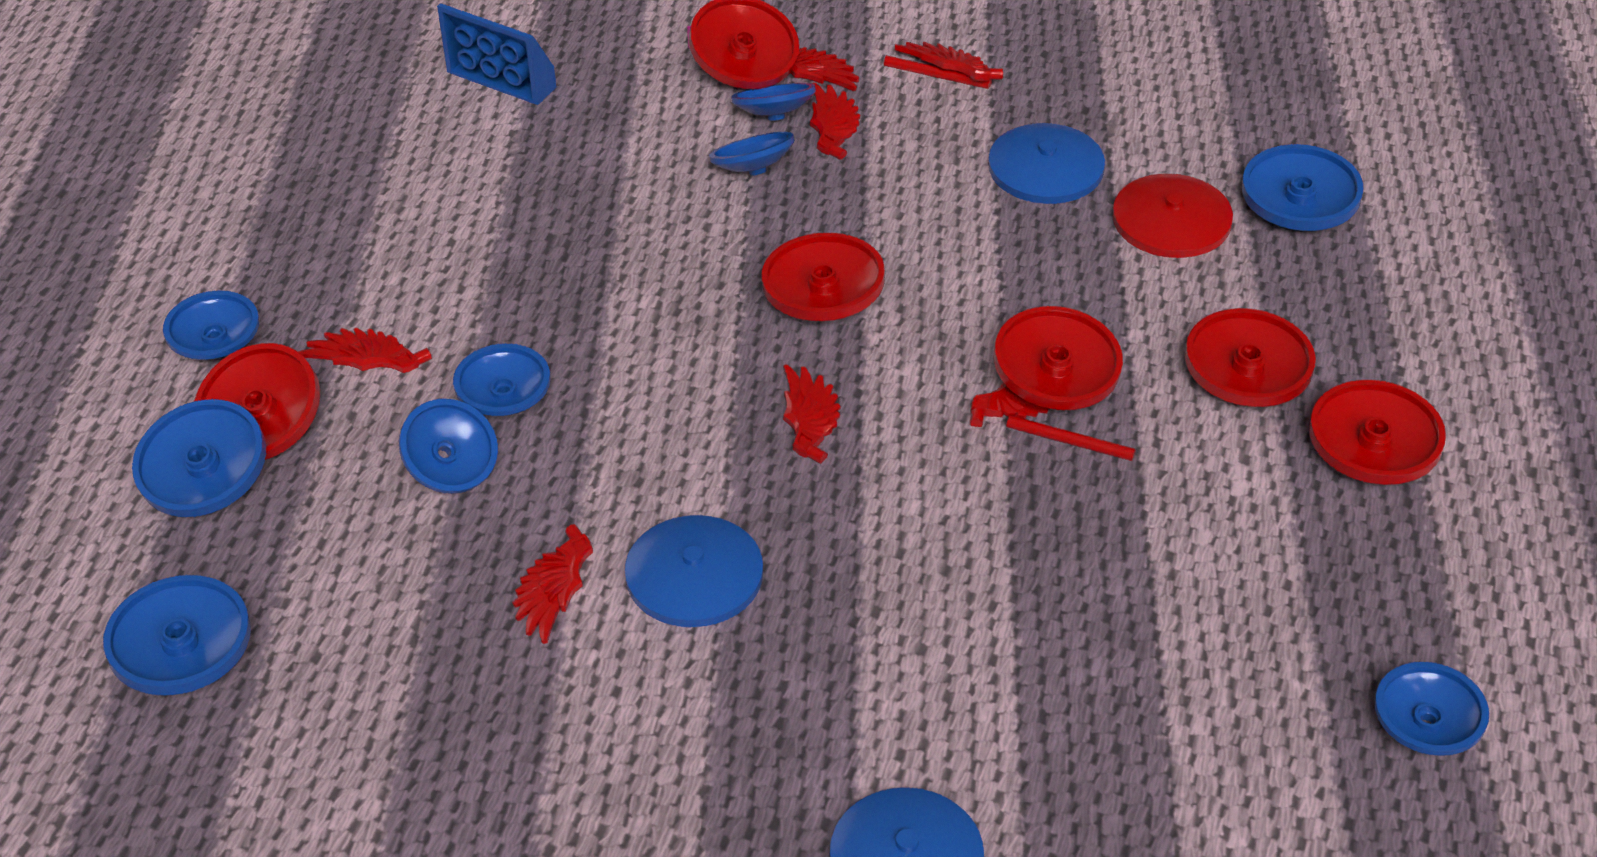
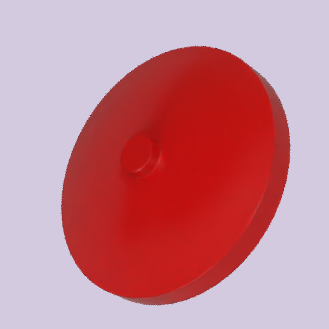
[689,0,799,89]
[1113,173,1233,258]
[762,233,885,321]
[993,306,1123,410]
[1185,308,1316,407]
[194,343,320,460]
[1309,380,1446,485]

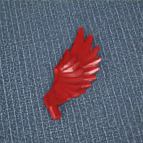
[894,42,1003,81]
[791,47,859,91]
[810,83,860,160]
[298,328,432,373]
[783,364,841,464]
[970,383,1049,427]
[512,524,593,644]

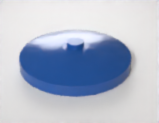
[988,123,1105,204]
[1242,144,1364,231]
[132,399,266,517]
[625,515,763,627]
[103,575,251,695]
[830,787,984,857]

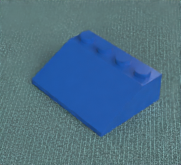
[437,3,556,105]

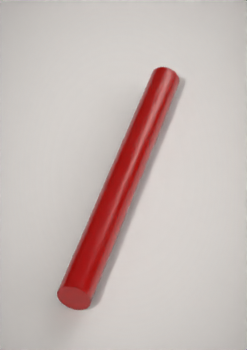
[884,55,992,89]
[1006,415,1136,461]

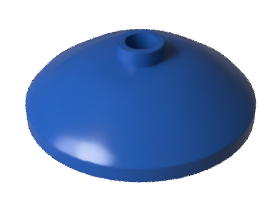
[731,83,816,121]
[709,132,795,176]
[163,290,259,360]
[453,344,551,416]
[399,399,498,494]
[1375,662,1489,756]

